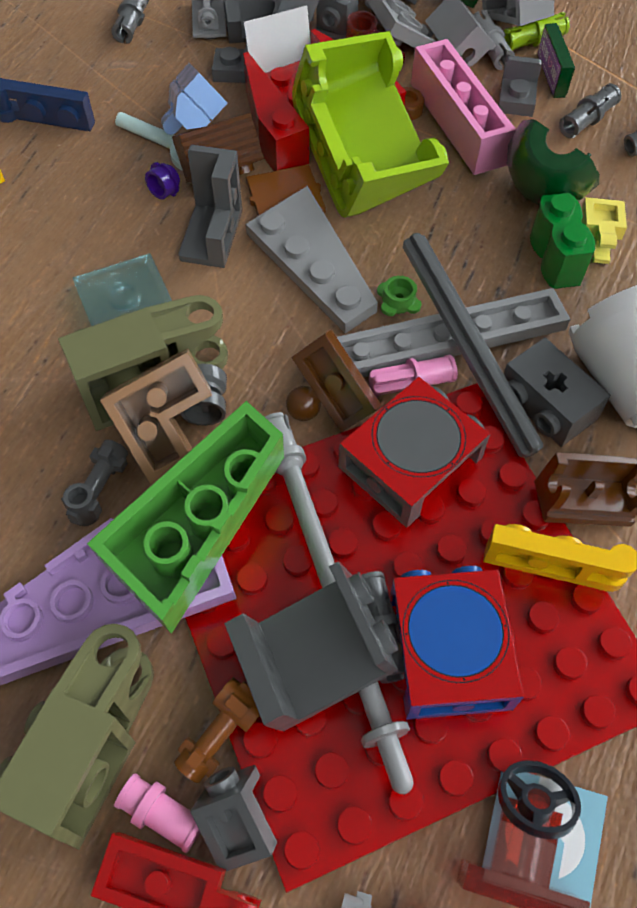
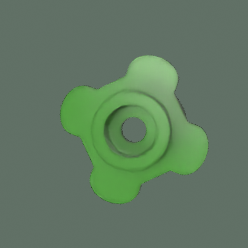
[377,276,422,316]

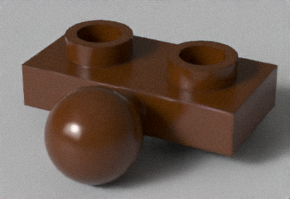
[286,330,382,433]

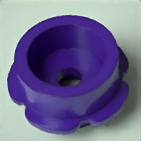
[145,162,180,200]

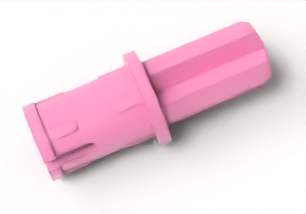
[369,354,458,396]

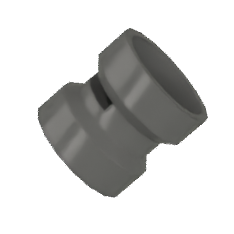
[180,364,227,426]

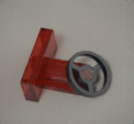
[457,760,591,908]

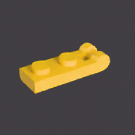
[483,524,637,592]

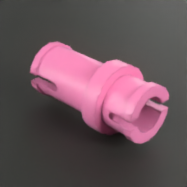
[114,773,200,853]

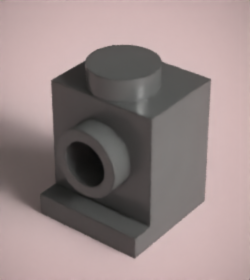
[315,0,358,40]

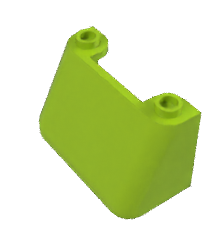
[292,31,449,218]

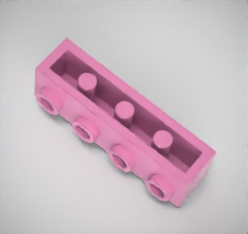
[411,39,516,175]

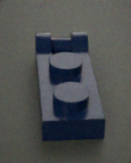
[0,78,95,132]

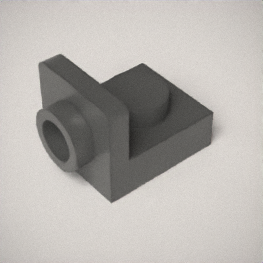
[212,42,248,83]
[498,56,542,117]
[190,765,277,871]

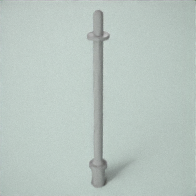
[265,412,414,794]

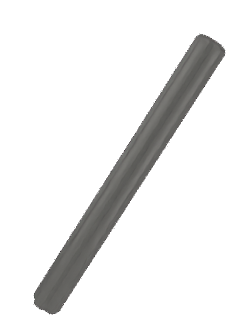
[403,233,543,458]

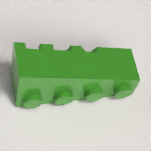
[87,401,284,634]

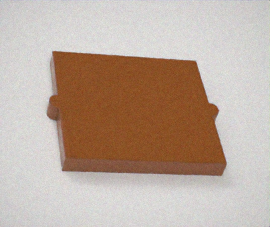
[246,164,326,216]

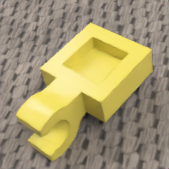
[582,197,627,264]

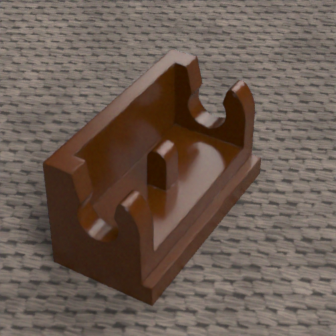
[534,452,637,527]

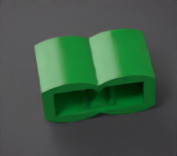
[530,193,595,289]

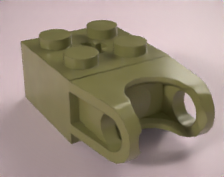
[58,295,228,431]
[0,624,154,850]

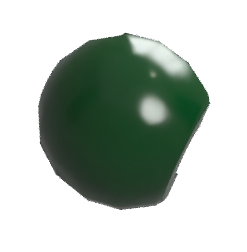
[507,119,600,205]

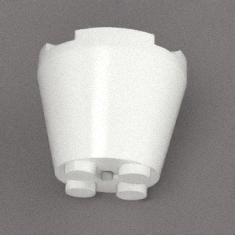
[569,285,637,428]

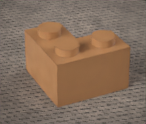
[100,348,212,484]

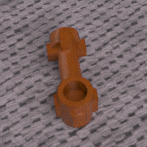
[174,677,260,783]

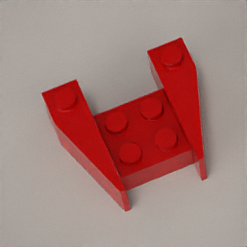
[243,29,406,171]

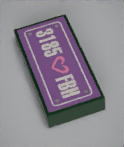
[537,23,575,98]

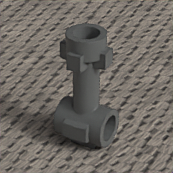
[61,440,128,526]

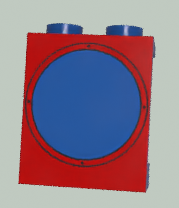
[390,566,524,720]

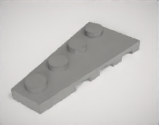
[364,0,437,48]
[246,186,378,334]

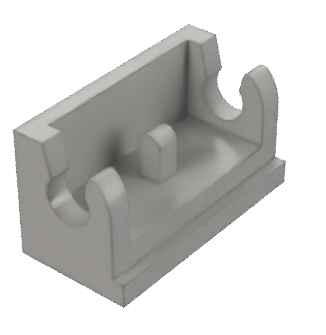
[425,0,497,67]

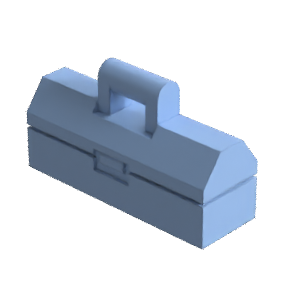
[161,63,227,135]

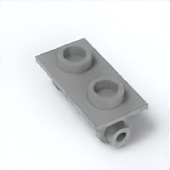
[192,0,226,39]

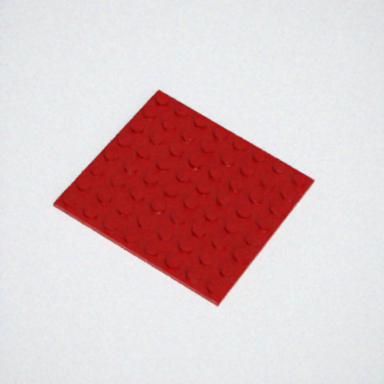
[185,383,637,893]

